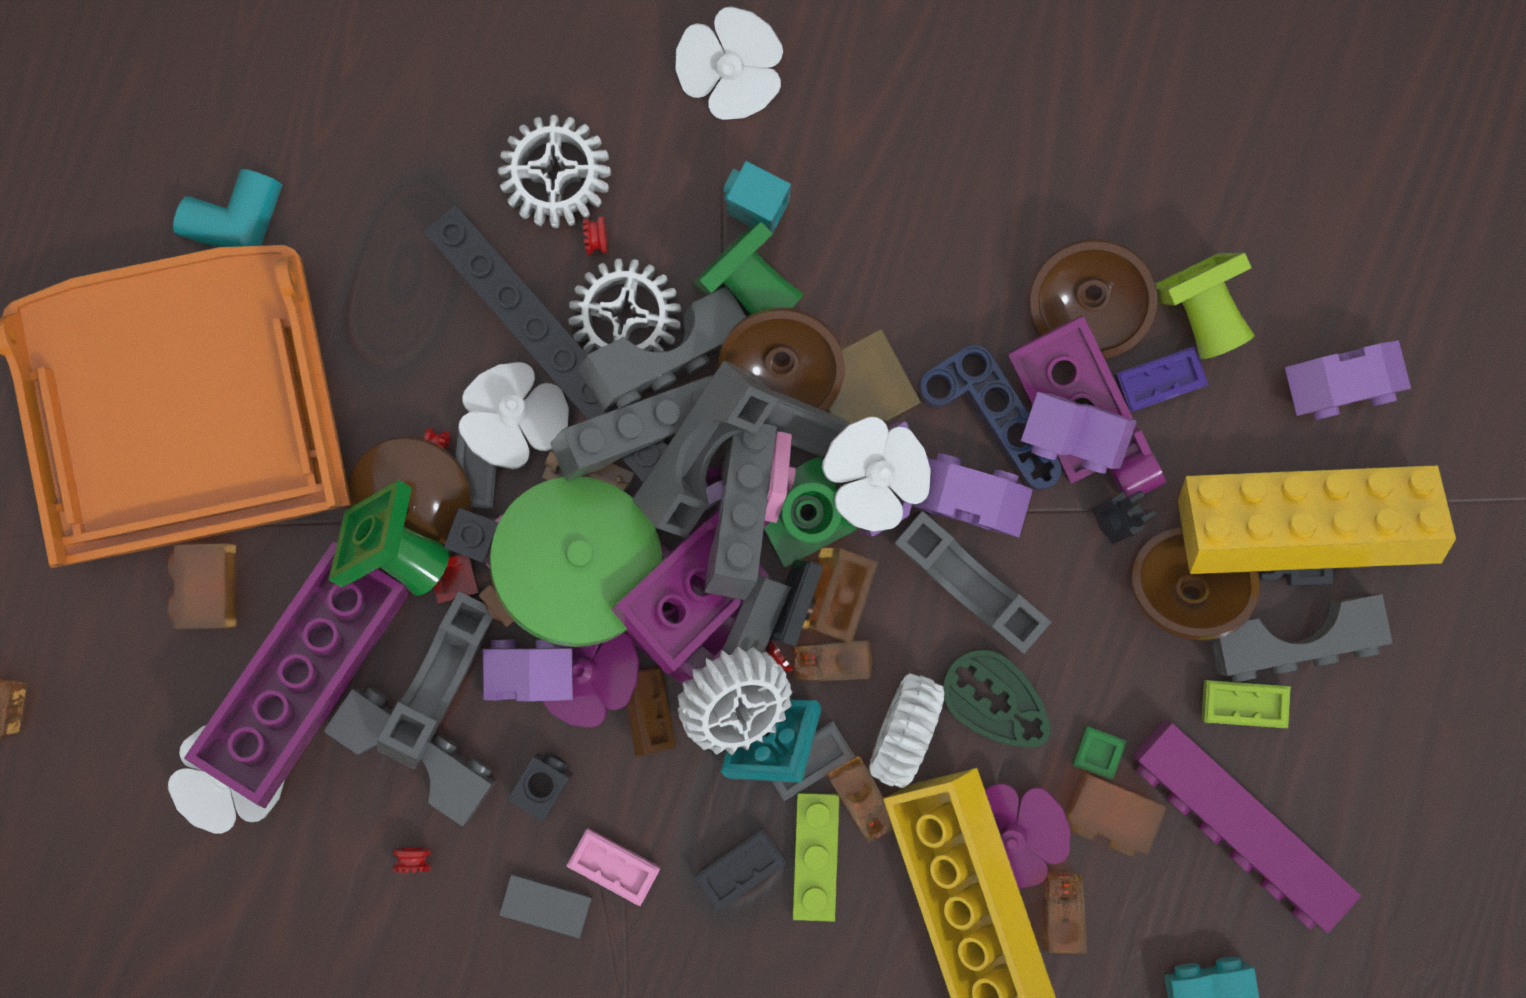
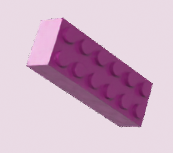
[183,542,409,808]

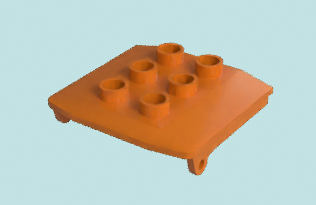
[0,245,352,568]

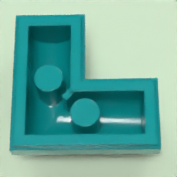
[173,169,283,248]
[721,699,822,783]

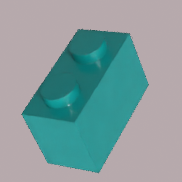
[723,161,791,237]

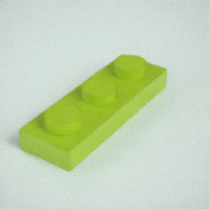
[793,792,839,922]

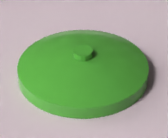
[490,477,662,647]

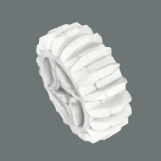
[498,115,611,228]
[569,259,681,355]
[677,647,792,755]
[869,673,945,788]

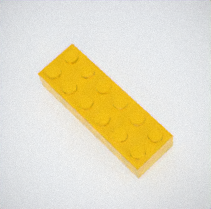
[1178,465,1456,574]
[883,768,1056,998]

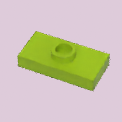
[1201,680,1291,728]

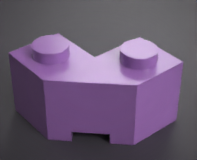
[1285,340,1411,420]
[1021,392,1137,474]
[911,453,1033,537]
[481,639,573,701]

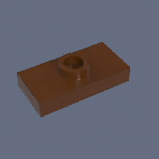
[626,666,676,756]

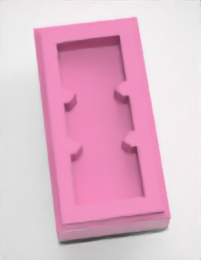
[765,431,796,523]
[567,828,661,906]

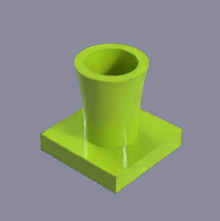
[1156,253,1255,359]

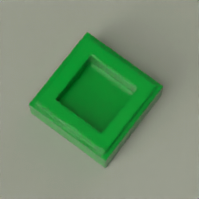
[1071,725,1127,780]

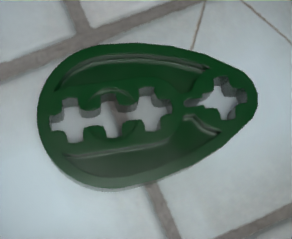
[942,649,1051,748]

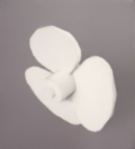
[675,6,783,120]
[459,362,569,469]
[822,417,931,532]
[168,725,285,834]

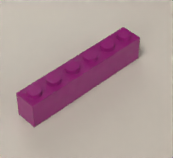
[1131,720,1362,933]

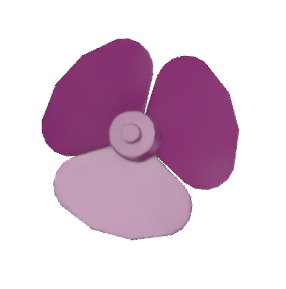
[542,633,639,728]
[985,783,1071,889]

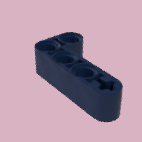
[917,345,1061,491]

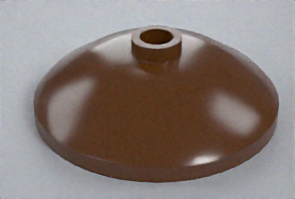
[1030,239,1158,359]
[718,307,845,411]
[348,437,472,544]
[1131,527,1260,640]

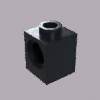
[444,508,499,565]
[507,752,573,822]

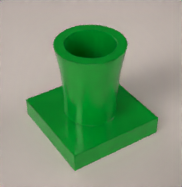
[692,222,804,315]
[764,456,857,568]
[329,479,449,596]

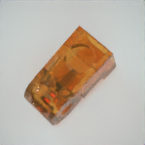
[793,639,872,681]
[827,755,894,843]
[1042,873,1087,954]

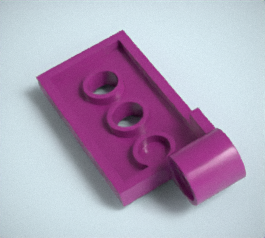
[1006,315,1166,497]
[611,505,770,674]

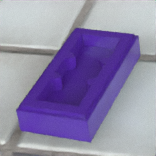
[1114,346,1209,413]

